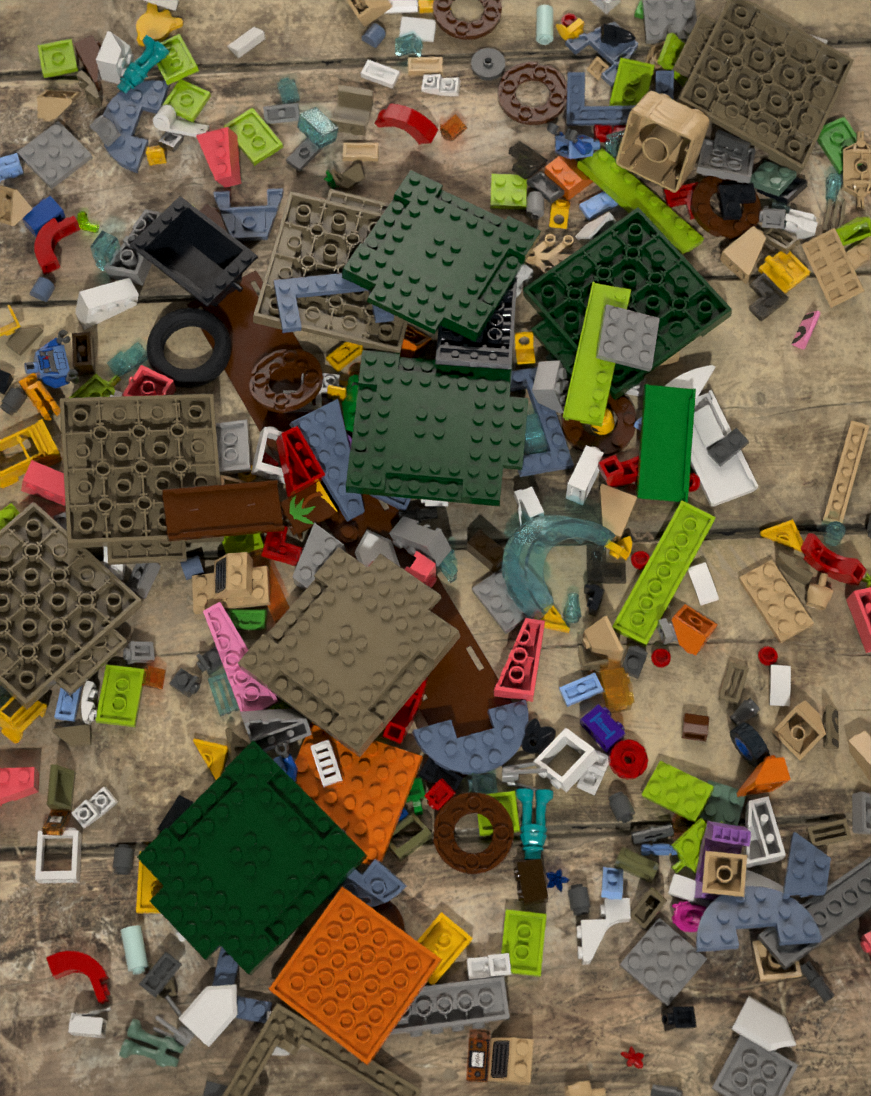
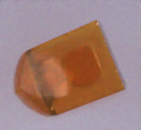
[440,114,467,141]

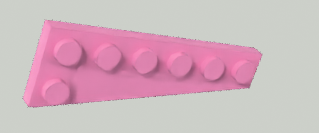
[203,602,278,712]

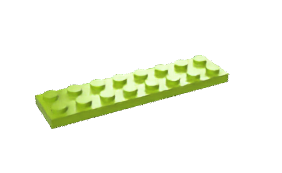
[612,501,716,647]

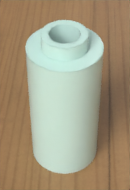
[536,5,553,45]
[121,925,149,975]

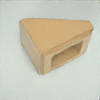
[586,56,610,81]

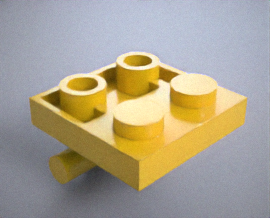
[758,250,810,296]

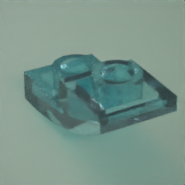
[107,342,148,377]

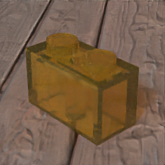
[599,667,634,713]

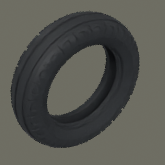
[147,308,232,388]

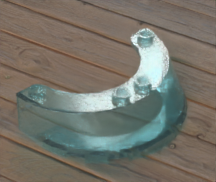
[502,514,616,620]

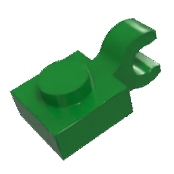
[406,777,426,816]

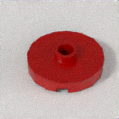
[608,739,649,780]

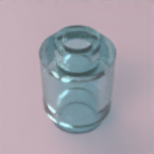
[823,521,846,546]

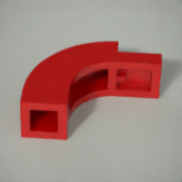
[375,104,439,144]
[34,215,80,275]
[598,455,639,487]
[800,533,867,586]
[383,677,429,744]
[46,951,110,1005]

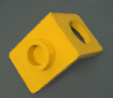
[146,145,167,166]
[549,199,571,229]
[0,305,21,337]
[515,332,535,364]
[327,380,348,402]

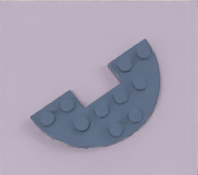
[103,80,170,173]
[412,699,528,775]
[328,826,407,907]
[696,886,822,952]

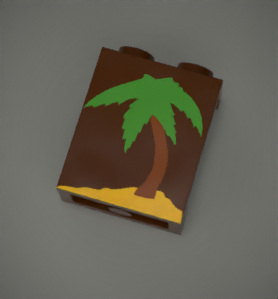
[280,481,339,540]

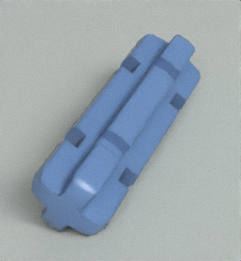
[641,843,678,856]

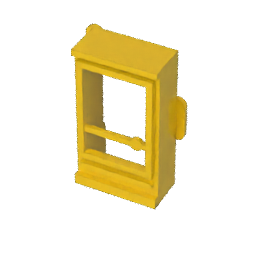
[0,419,62,489]
[0,696,47,743]

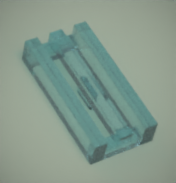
[208,673,239,717]

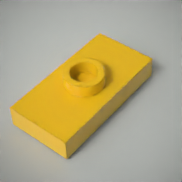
[326,342,363,372]

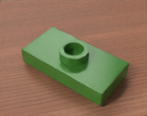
[228,609,267,630]

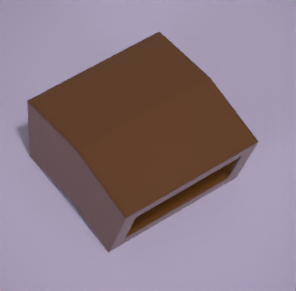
[681,713,710,742]

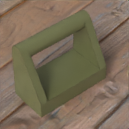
[47,764,76,812]
[388,812,432,862]
[614,847,660,883]

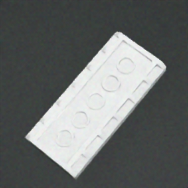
[691,390,758,506]

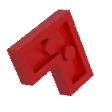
[663,182,698,220]
[261,526,303,566]

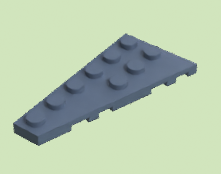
[290,399,365,522]

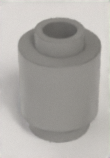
[526,191,544,220]

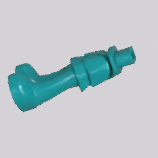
[117,35,169,94]
[516,789,554,860]

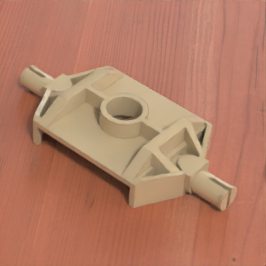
[842,131,871,209]

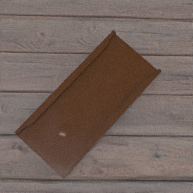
[162,480,285,542]

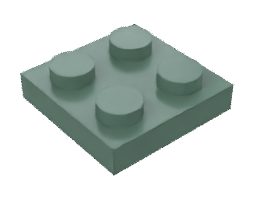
[747,161,797,196]
[698,780,746,826]

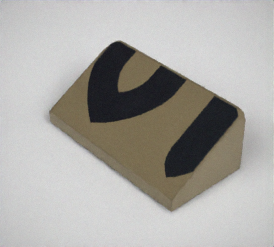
[823,705,839,749]

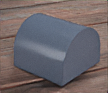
[361,23,386,48]
[30,277,55,302]
[180,555,205,580]

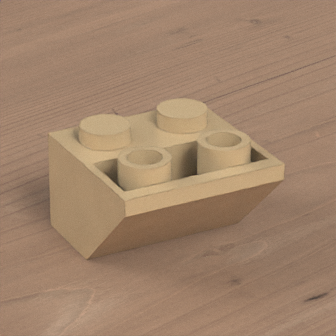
[346,0,393,27]

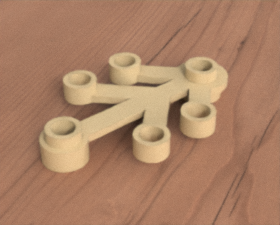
[525,234,574,274]

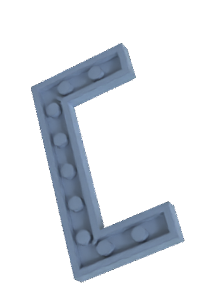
[566,71,674,126]
[273,273,394,333]
[510,367,574,477]
[212,947,273,1024]

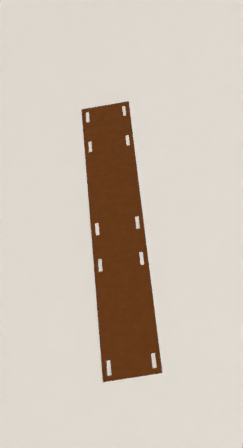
[187,271,531,778]

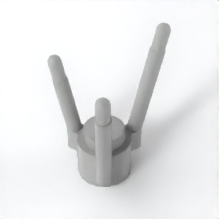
[502,761,547,792]
[153,996,195,1047]

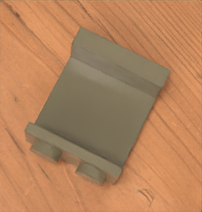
[330,85,374,136]

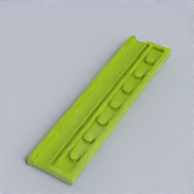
[577,148,704,255]
[563,282,631,427]

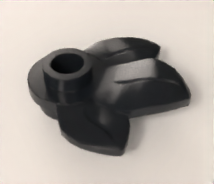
[522,718,556,755]

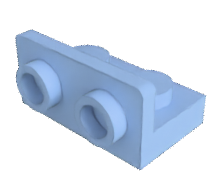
[0,153,24,182]

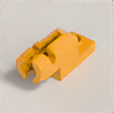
[18,373,60,421]

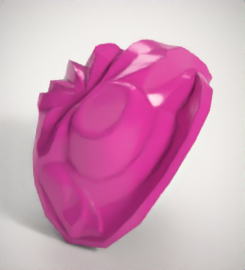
[671,901,707,932]

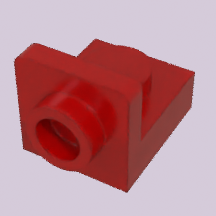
[424,779,456,811]

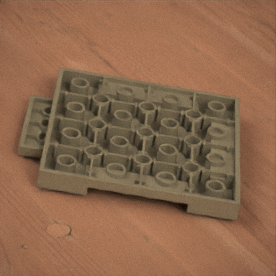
[672,0,854,175]
[253,189,408,353]
[60,394,225,565]
[0,502,142,710]
[238,547,460,757]

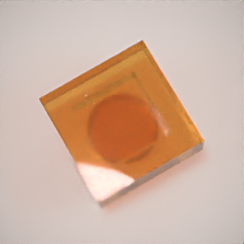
[142,666,166,690]

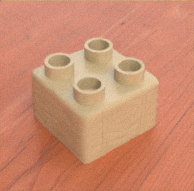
[616,91,709,193]

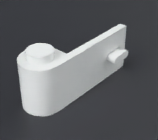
[153,105,210,137]

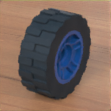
[730,722,770,767]

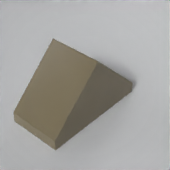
[630,887,667,929]

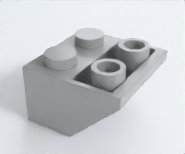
[532,360,570,413]

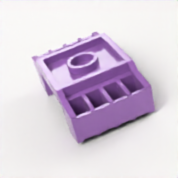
[694,821,751,901]

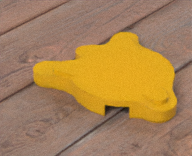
[136,3,183,46]

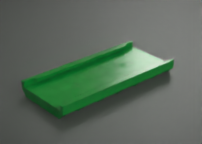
[636,384,696,502]

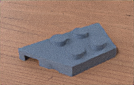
[782,832,831,899]

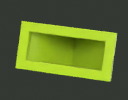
[836,217,871,246]

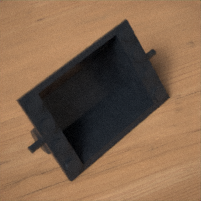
[129,196,258,307]

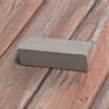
[263,103,300,124]
[126,563,161,599]
[852,791,871,834]

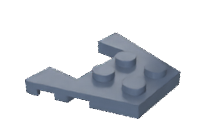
[565,22,638,87]
[213,188,284,241]

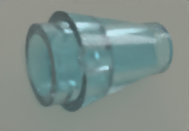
[825,173,843,201]
[562,593,582,623]

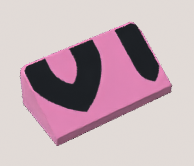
[792,311,820,350]

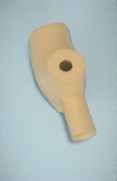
[806,573,833,610]
[565,1080,606,1096]

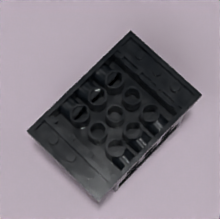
[435,277,517,370]

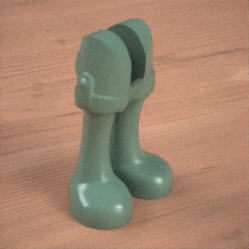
[119,1019,184,1067]

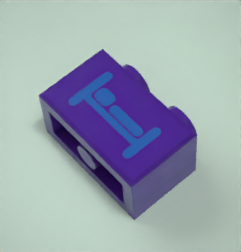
[580,704,625,753]

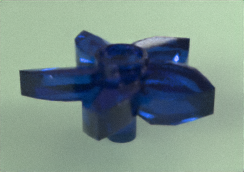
[546,868,570,892]

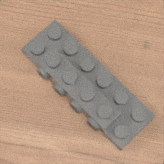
[390,976,510,1037]

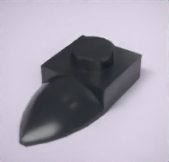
[601,24,636,46]

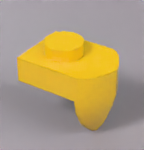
[556,18,584,41]
[604,536,632,561]

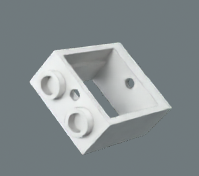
[251,427,285,484]
[566,445,604,505]
[534,728,598,792]
[35,827,82,883]

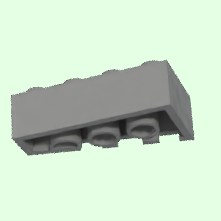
[104,209,162,285]

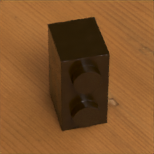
[72,331,96,376]
[467,530,509,573]
[513,858,549,906]

